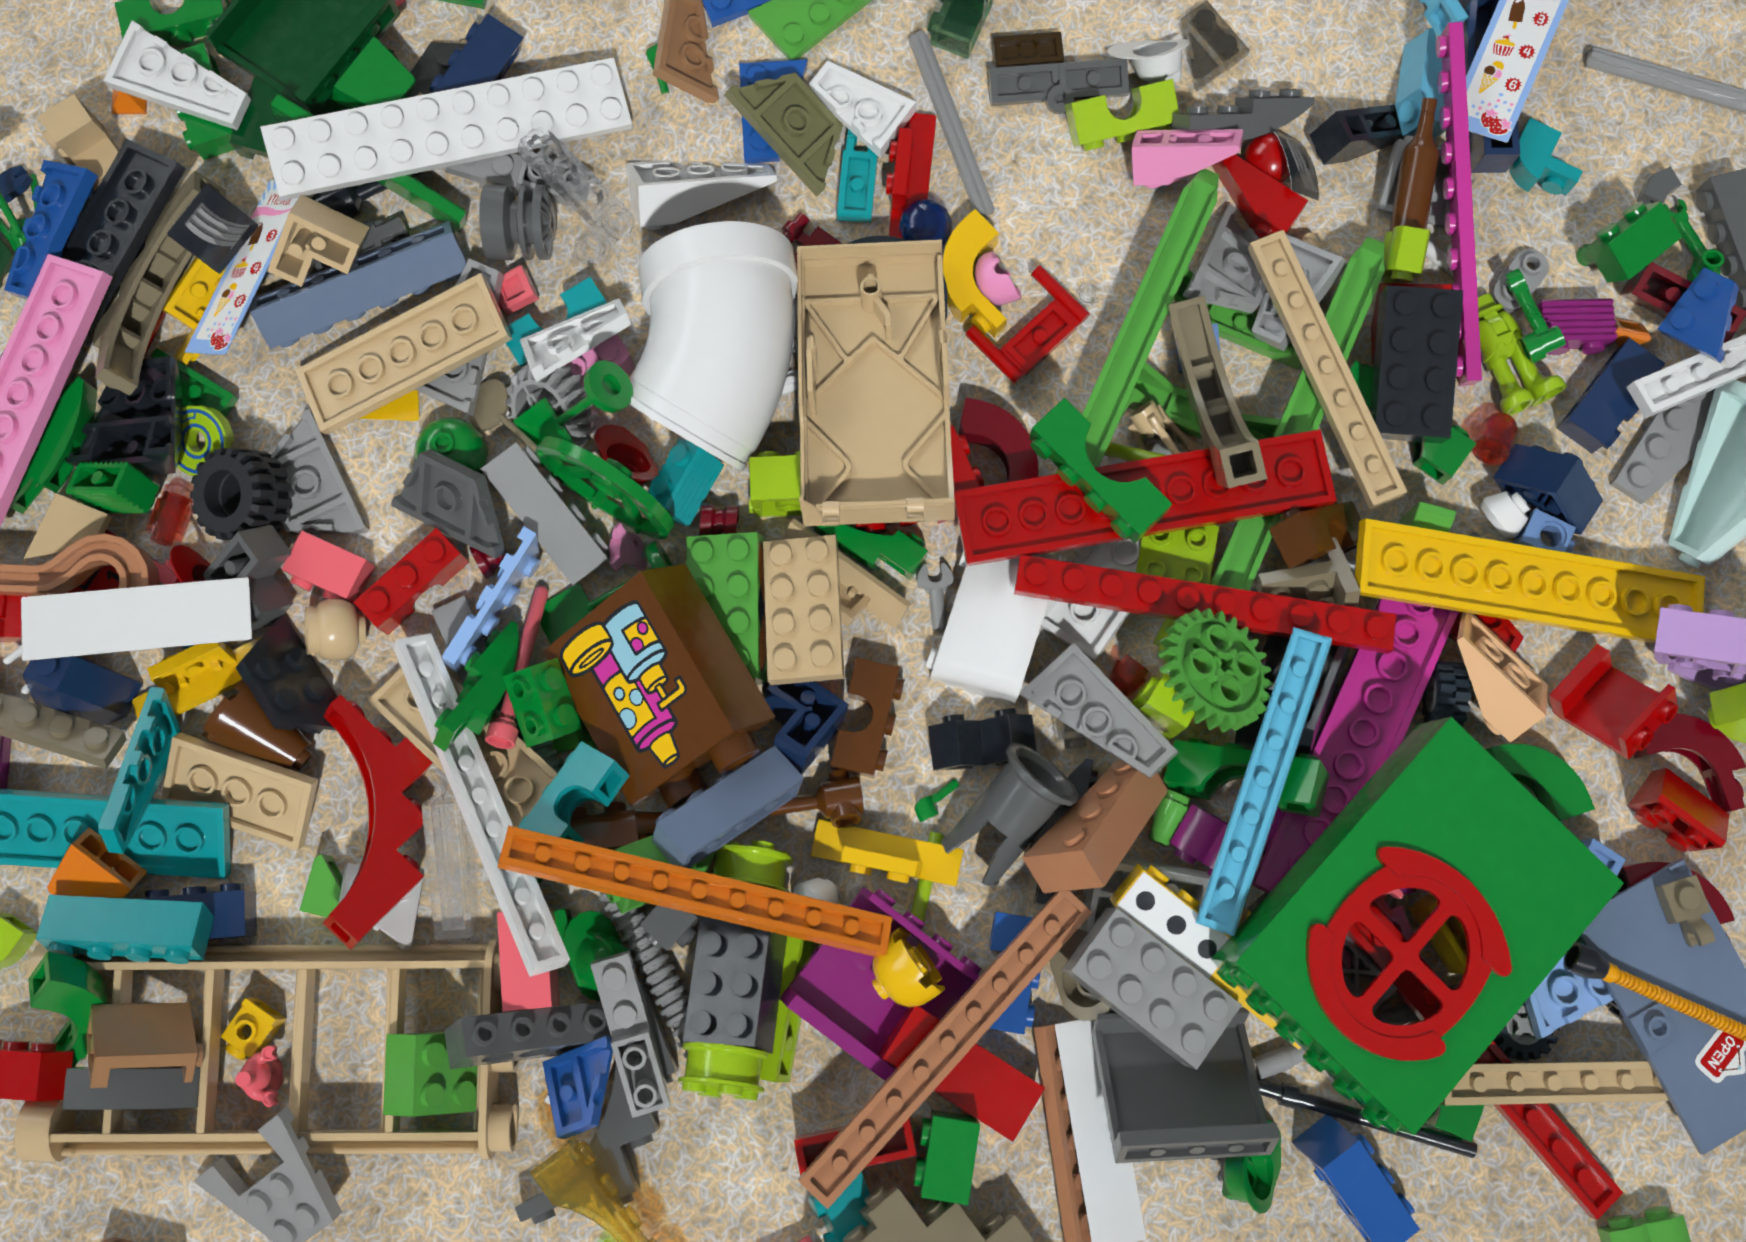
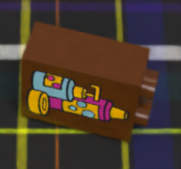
[543,564,776,809]

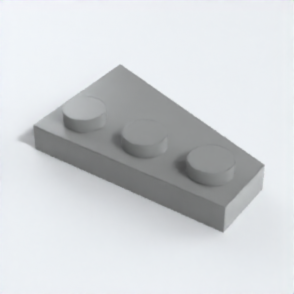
[1251,234,1346,351]

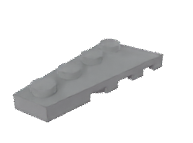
[415,258,504,416]
[1610,389,1715,504]
[1019,643,1178,779]

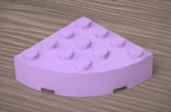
[1654,604,1746,690]

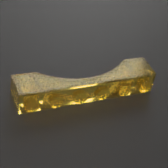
[530,1136,657,1242]

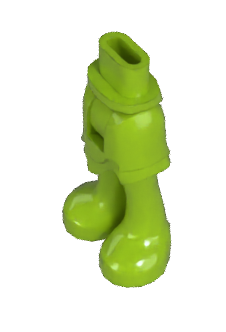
[1478,293,1567,416]

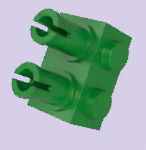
[1576,201,1682,283]

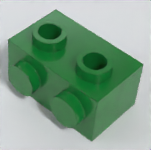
[502,658,582,748]

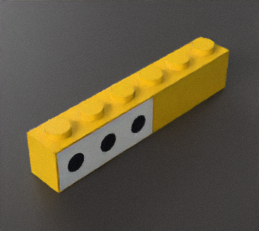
[1109,863,1301,1050]

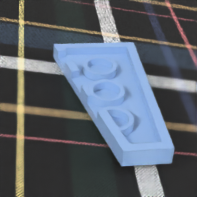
[1525,955,1613,1039]

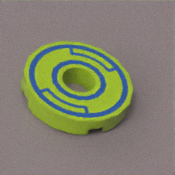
[177,405,234,476]

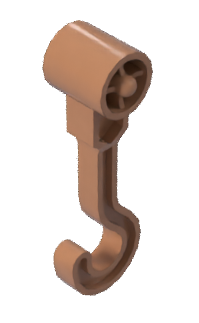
[0,533,160,596]

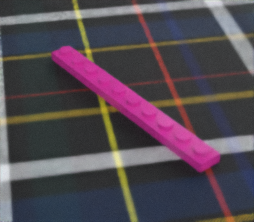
[1436,22,1482,386]

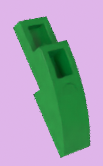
[10,377,97,514]
[432,620,519,752]

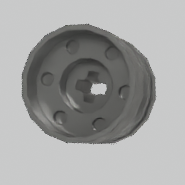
[479,185,556,260]

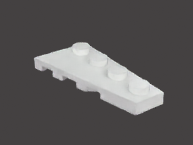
[104,20,251,130]

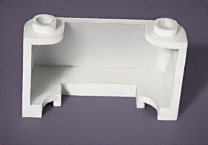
[926,551,1061,706]

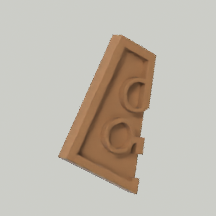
[653,0,719,103]

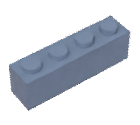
[652,745,804,869]

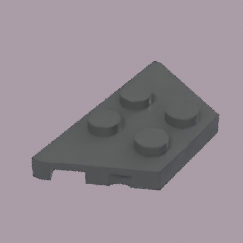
[391,449,505,558]

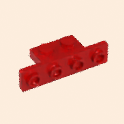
[885,113,937,241]

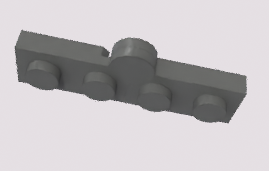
[988,59,1129,115]

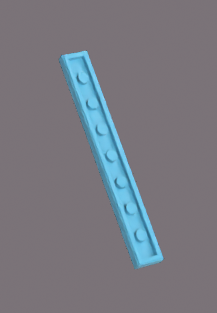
[1195,627,1332,937]

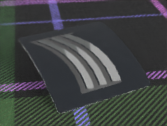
[1274,130,1319,201]
[167,184,258,274]

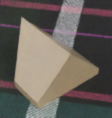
[24,493,112,559]

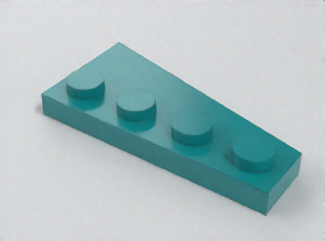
[98,687,182,854]

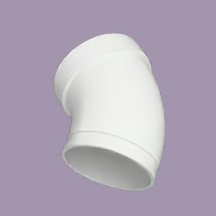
[630,221,799,471]

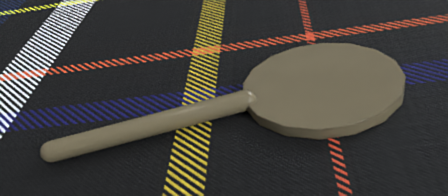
[469,379,538,452]

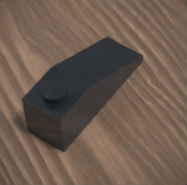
[1309,104,1404,165]

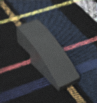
[62,1067,200,1110]

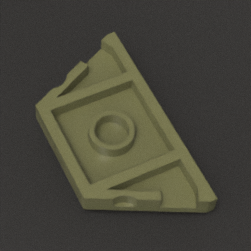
[724,72,843,197]

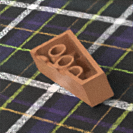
[1022,759,1167,893]

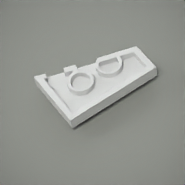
[809,60,916,159]

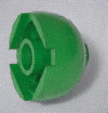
[414,417,489,474]

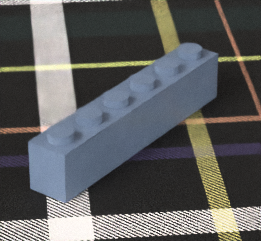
[250,221,467,349]

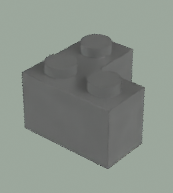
[202,524,293,631]

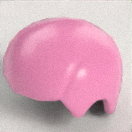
[974,252,1022,306]

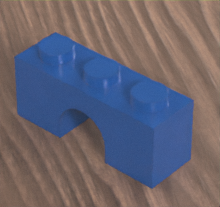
[988,912,1041,1035]

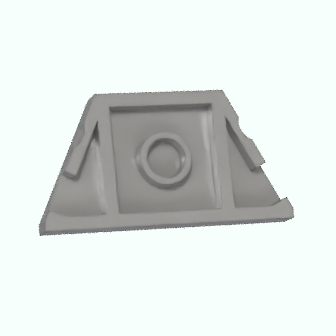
[1183,204,1266,314]
[271,409,369,534]

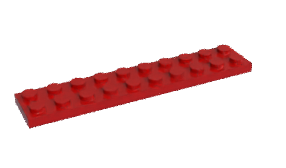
[954,429,1337,567]

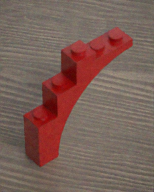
[323,695,433,950]

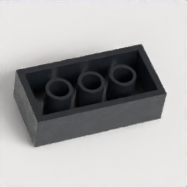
[1370,285,1463,444]

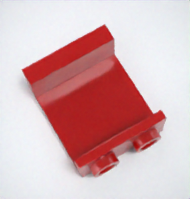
[1548,644,1678,760]

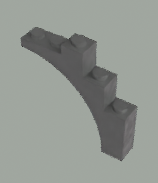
[515,984,679,1224]

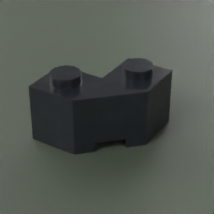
[928,708,1037,771]

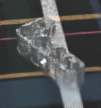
[518,127,636,266]

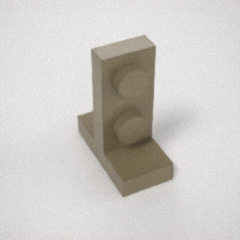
[1256,537,1361,608]

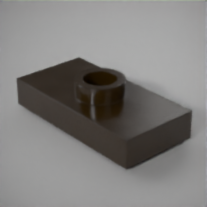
[992,32,1065,68]

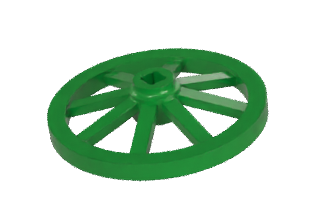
[535,436,675,539]

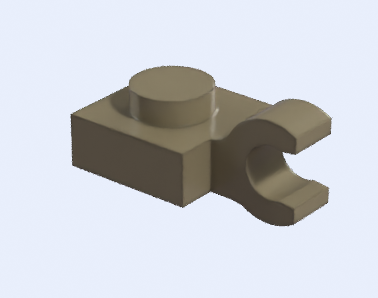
[1654,875,1715,947]

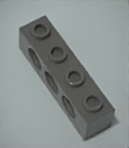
[444,1002,611,1069]

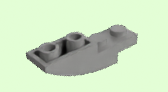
[445,151,593,206]
[590,950,671,1118]

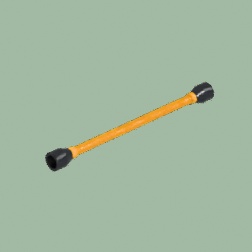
[1563,942,1746,1041]

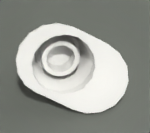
[1107,39,1190,84]

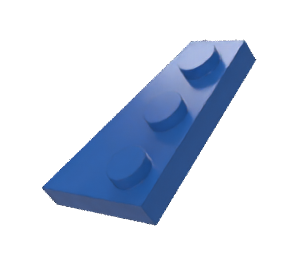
[739,59,808,163]

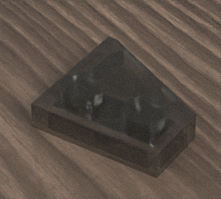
[1179,0,1250,91]

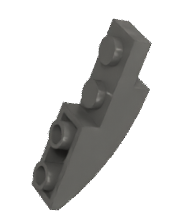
[1172,89,1314,141]

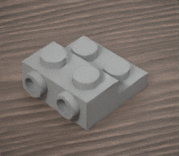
[1376,136,1450,228]

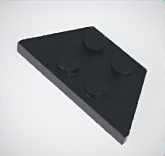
[236,615,338,734]

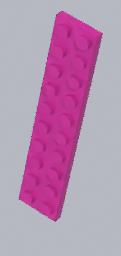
[1252,599,1459,894]

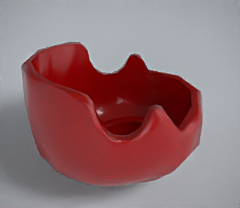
[1243,132,1290,183]

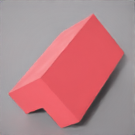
[497,908,560,1012]

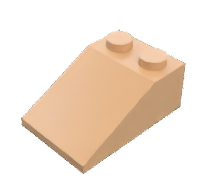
[1457,612,1548,743]

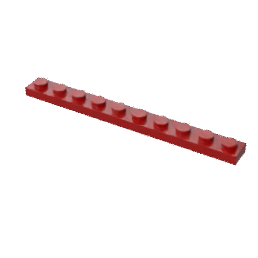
[1014,555,1396,654]
[1347,901,1623,1220]

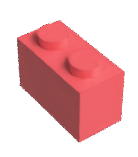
[281,530,376,605]

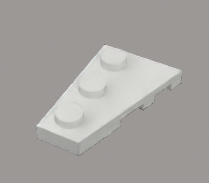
[520,298,631,382]

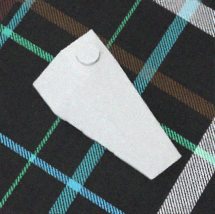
[625,161,777,230]

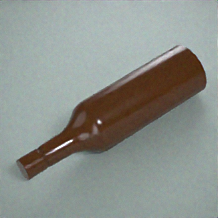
[1389,98,1439,232]

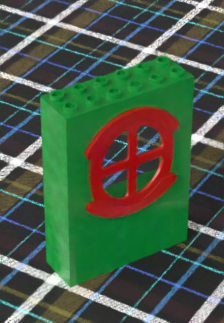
[1211,717,1624,1135]

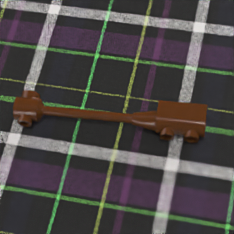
[570,770,864,851]

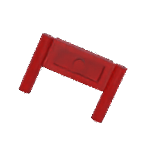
[965,265,1090,385]

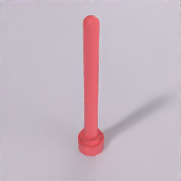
[485,585,549,749]

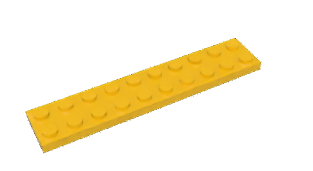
[1355,518,1705,643]

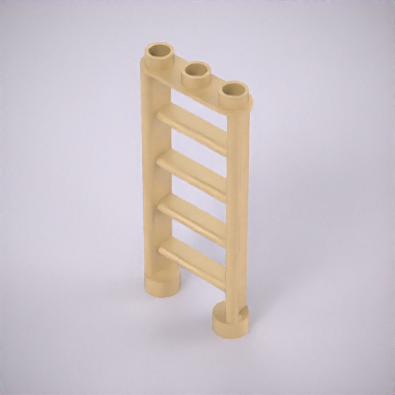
[14,939,520,1162]

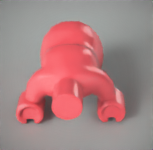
[235,1045,284,1107]

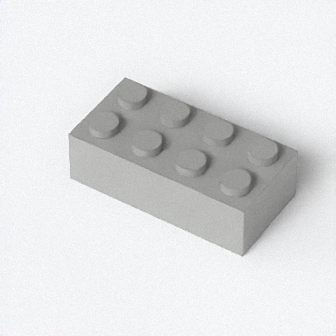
[1062,907,1242,1070]

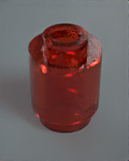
[1472,412,1518,465]
[145,491,193,547]

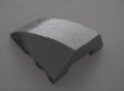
[65,356,183,476]

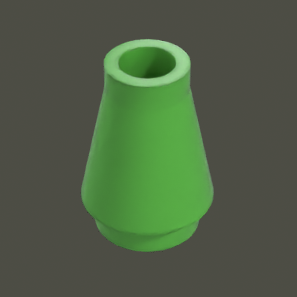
[1148,789,1192,847]

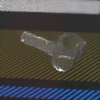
[1076,283,1124,316]

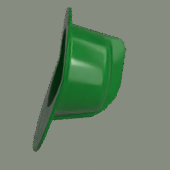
[563,911,632,1001]
[1222,1120,1281,1214]

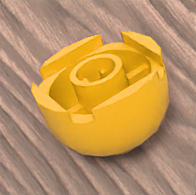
[872,927,945,1007]

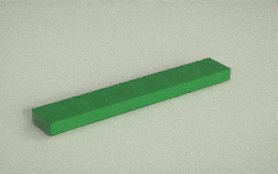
[270,94,466,233]

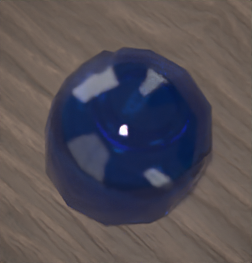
[899,199,952,248]

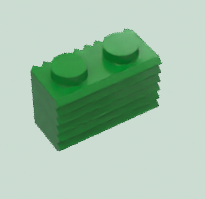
[66,461,159,513]

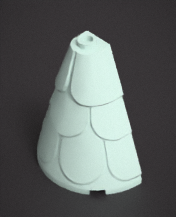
[1668,380,1746,569]

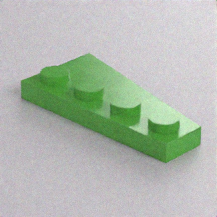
[748,0,872,60]

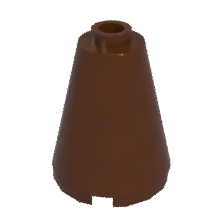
[201,679,313,771]

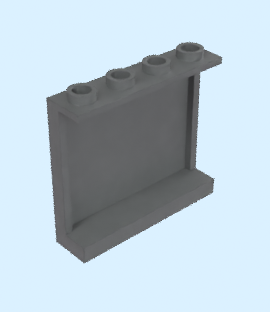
[1092,1007,1280,1163]

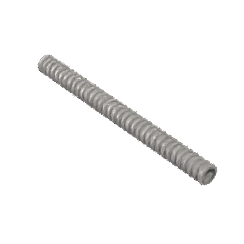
[496,695,689,1059]

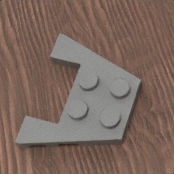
[194,1106,342,1242]

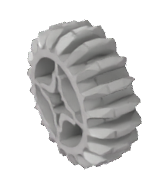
[504,364,598,447]

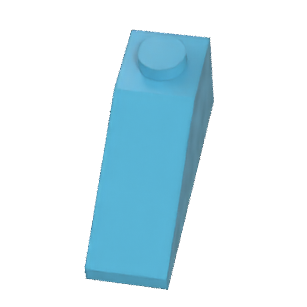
[1395,28,1445,138]

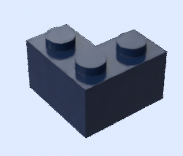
[1493,444,1603,535]
[765,681,849,775]

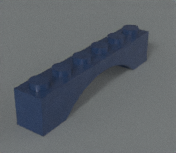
[1458,0,1520,173]

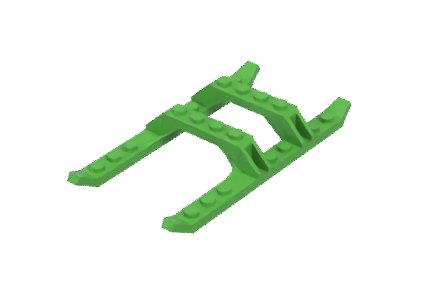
[1055,169,1385,591]

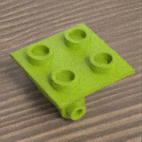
[1136,525,1219,584]

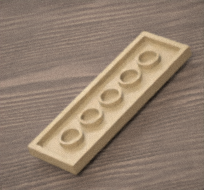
[295,273,513,435]
[368,668,558,828]

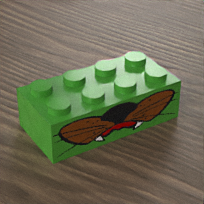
[686,532,770,685]

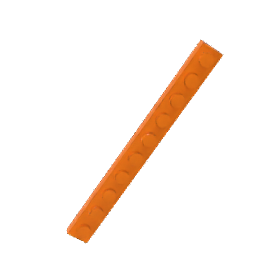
[497,825,892,957]

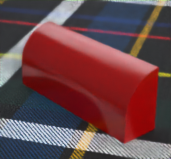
[878,1006,1045,1142]

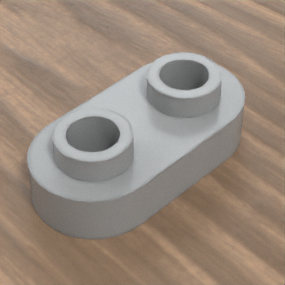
[1491,249,1549,313]

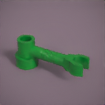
[1664,199,1724,282]
[1505,268,1566,364]

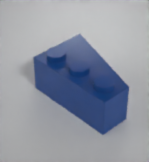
[1292,1115,1420,1242]

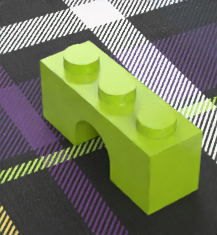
[1064,79,1179,151]

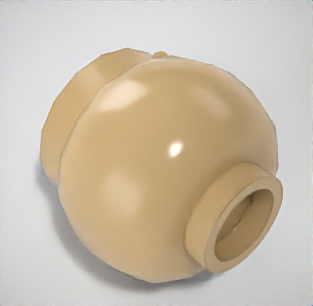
[304,599,366,661]

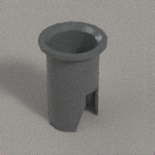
[941,743,1079,887]

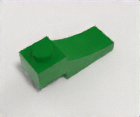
[814,525,928,581]

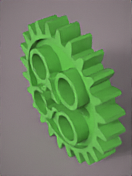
[1158,608,1273,732]

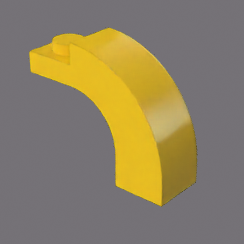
[943,209,1007,339]

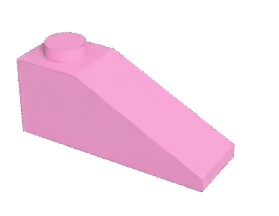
[1132,129,1243,188]

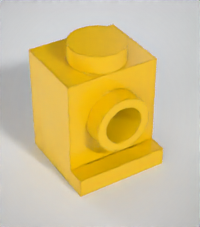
[220,997,287,1060]

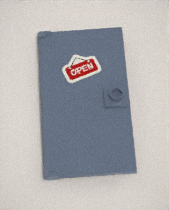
[1579,858,1746,1155]

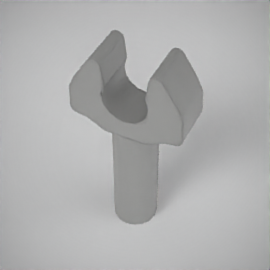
[917,562,954,631]

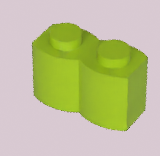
[1382,226,1431,284]

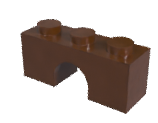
[1269,501,1361,569]
[830,657,905,779]

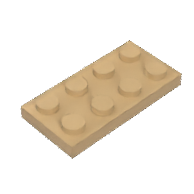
[763,535,844,685]
[161,732,318,851]

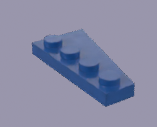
[4,160,98,300]

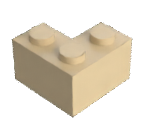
[37,93,120,192]
[267,195,370,287]

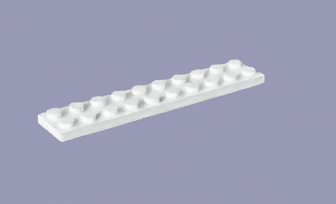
[260,57,632,201]

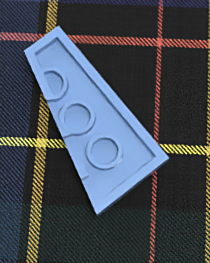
[442,526,541,673]

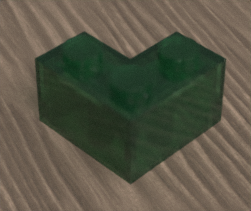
[927,0,994,59]

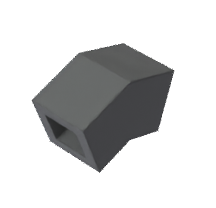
[1636,166,1682,204]

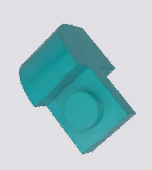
[1509,118,1583,196]

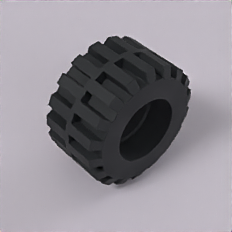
[190,448,292,540]

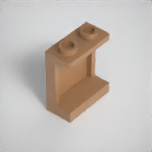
[86,1002,203,1088]

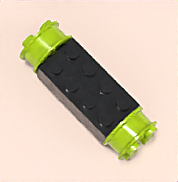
[678,841,793,1101]

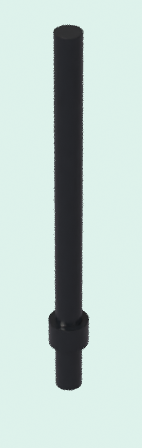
[1257,1078,1477,1158]

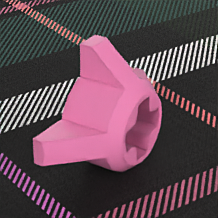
[609,523,647,571]

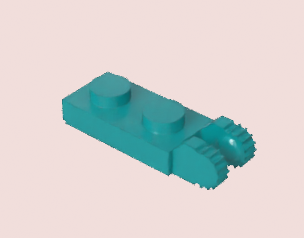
[837,129,878,223]

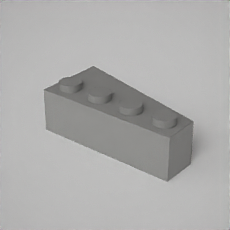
[481,442,609,586]

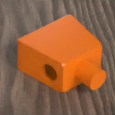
[47,827,147,898]

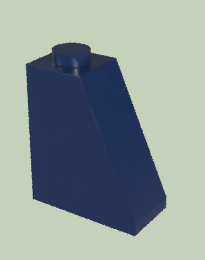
[22,656,143,725]

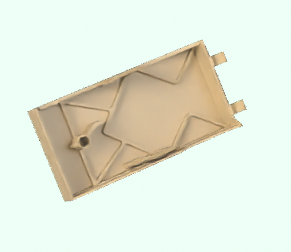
[797,240,955,526]

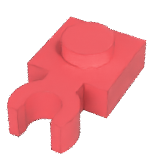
[498,265,539,315]

